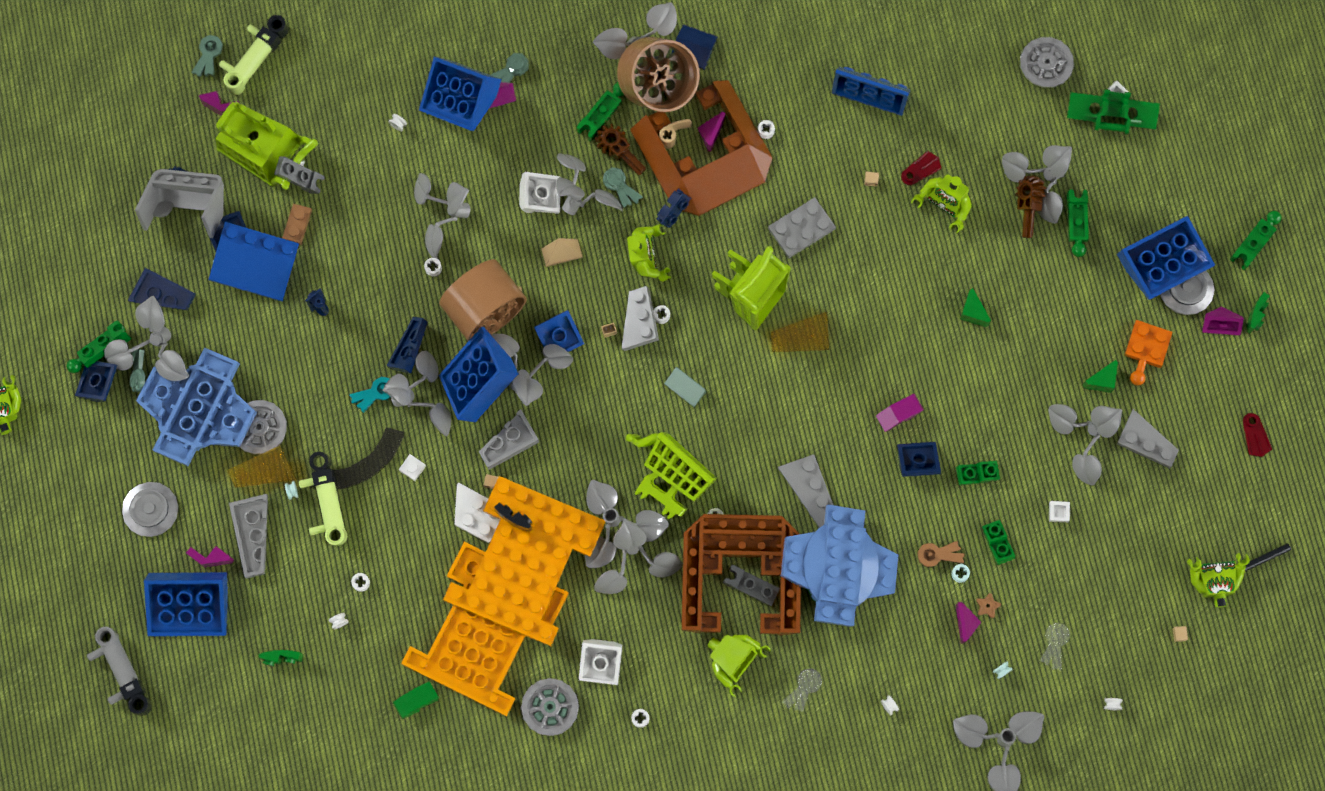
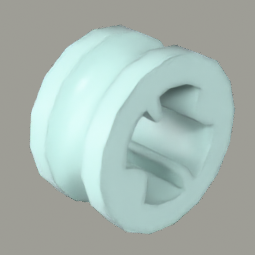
[285,481,299,500]
[951,564,970,583]
[993,662,1013,679]

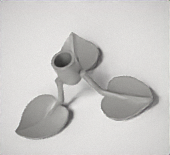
[593,2,677,88]
[1002,145,1072,224]
[556,153,623,215]
[414,173,470,259]
[104,296,189,381]
[491,334,573,406]
[383,350,451,437]
[1048,404,1122,485]
[584,480,669,568]
[594,520,683,594]
[953,711,1044,791]

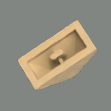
[541,238,583,267]

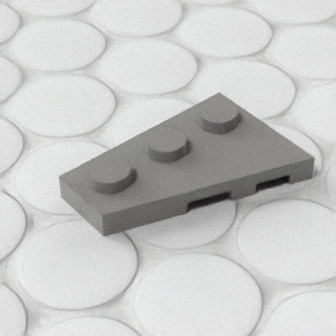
[622,286,659,351]
[479,409,539,470]
[1117,409,1179,469]

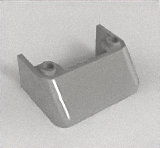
[135,169,224,238]

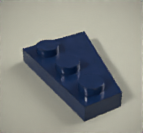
[128,268,196,311]
[387,317,428,373]

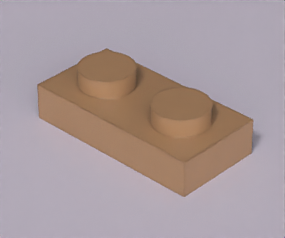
[282,204,312,245]

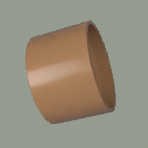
[617,37,700,112]
[439,259,527,341]

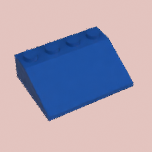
[419,57,502,131]
[832,67,911,116]
[1117,216,1215,300]
[208,222,299,301]
[439,327,518,422]
[144,572,228,636]

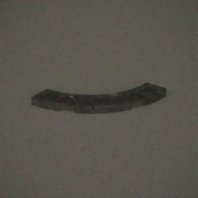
[309,427,405,490]

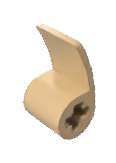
[659,119,691,149]

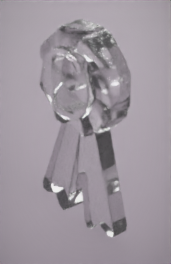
[1040,623,1070,670]
[782,669,822,713]

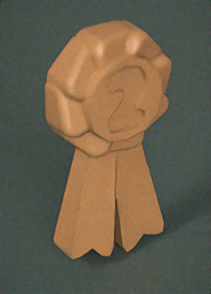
[917,541,964,567]

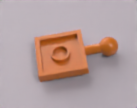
[1124,320,1173,386]

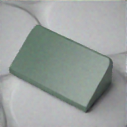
[664,367,706,407]

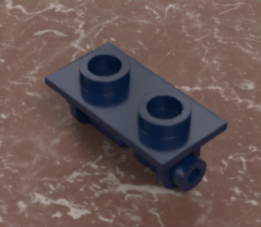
[656,188,691,228]
[305,288,329,316]

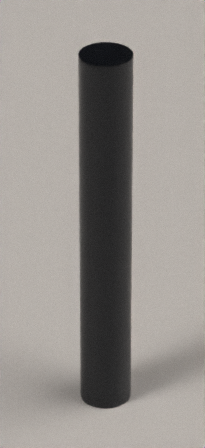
[1245,543,1291,572]

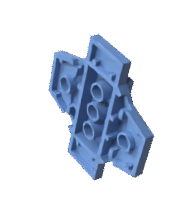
[136,348,257,466]
[781,505,898,627]

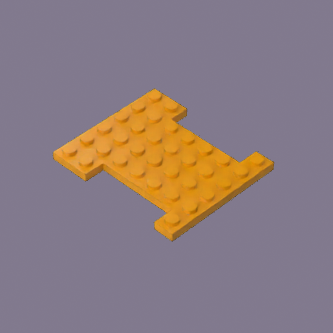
[443,476,606,647]
[401,542,569,717]

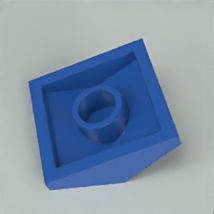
[534,310,584,352]

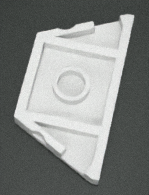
[455,483,500,544]

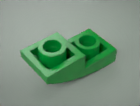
[1247,292,1270,334]
[956,461,1000,486]
[982,520,1015,565]
[258,650,303,667]
[393,681,439,719]

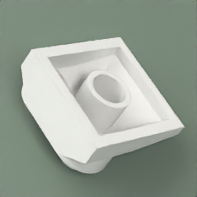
[519,172,560,213]
[579,639,622,685]

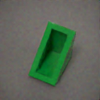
[960,288,991,327]
[1082,360,1118,393]

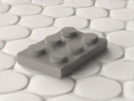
[768,197,836,259]

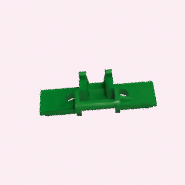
[1067,89,1160,135]

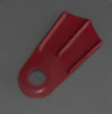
[901,151,942,185]
[1243,413,1272,457]

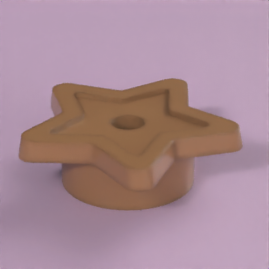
[976,593,1001,618]

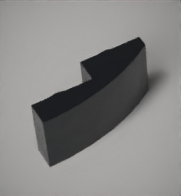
[494,502,532,532]

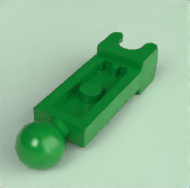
[576,82,624,142]
[1067,189,1089,257]
[1230,210,1282,270]
[66,320,131,373]

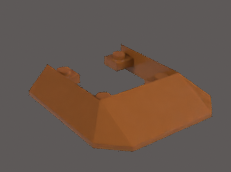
[630,80,773,216]
[682,514,801,636]

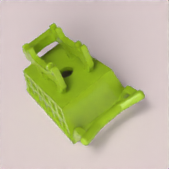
[215,101,318,190]
[712,246,791,331]
[625,432,717,519]

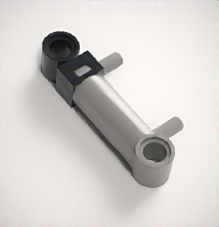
[87,626,152,716]

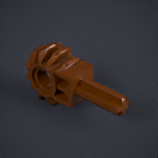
[595,124,646,175]
[1015,176,1047,238]

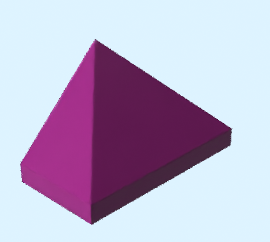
[698,112,725,152]
[1202,306,1244,335]
[956,602,981,644]

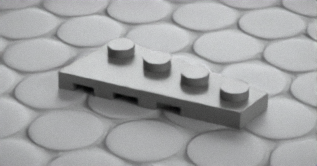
[778,454,833,528]
[229,494,268,579]

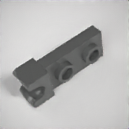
[274,156,325,194]
[723,565,780,607]

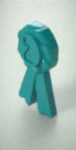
[349,377,391,413]

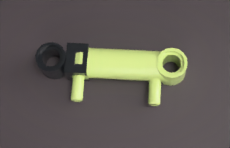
[219,15,288,95]
[299,452,347,546]

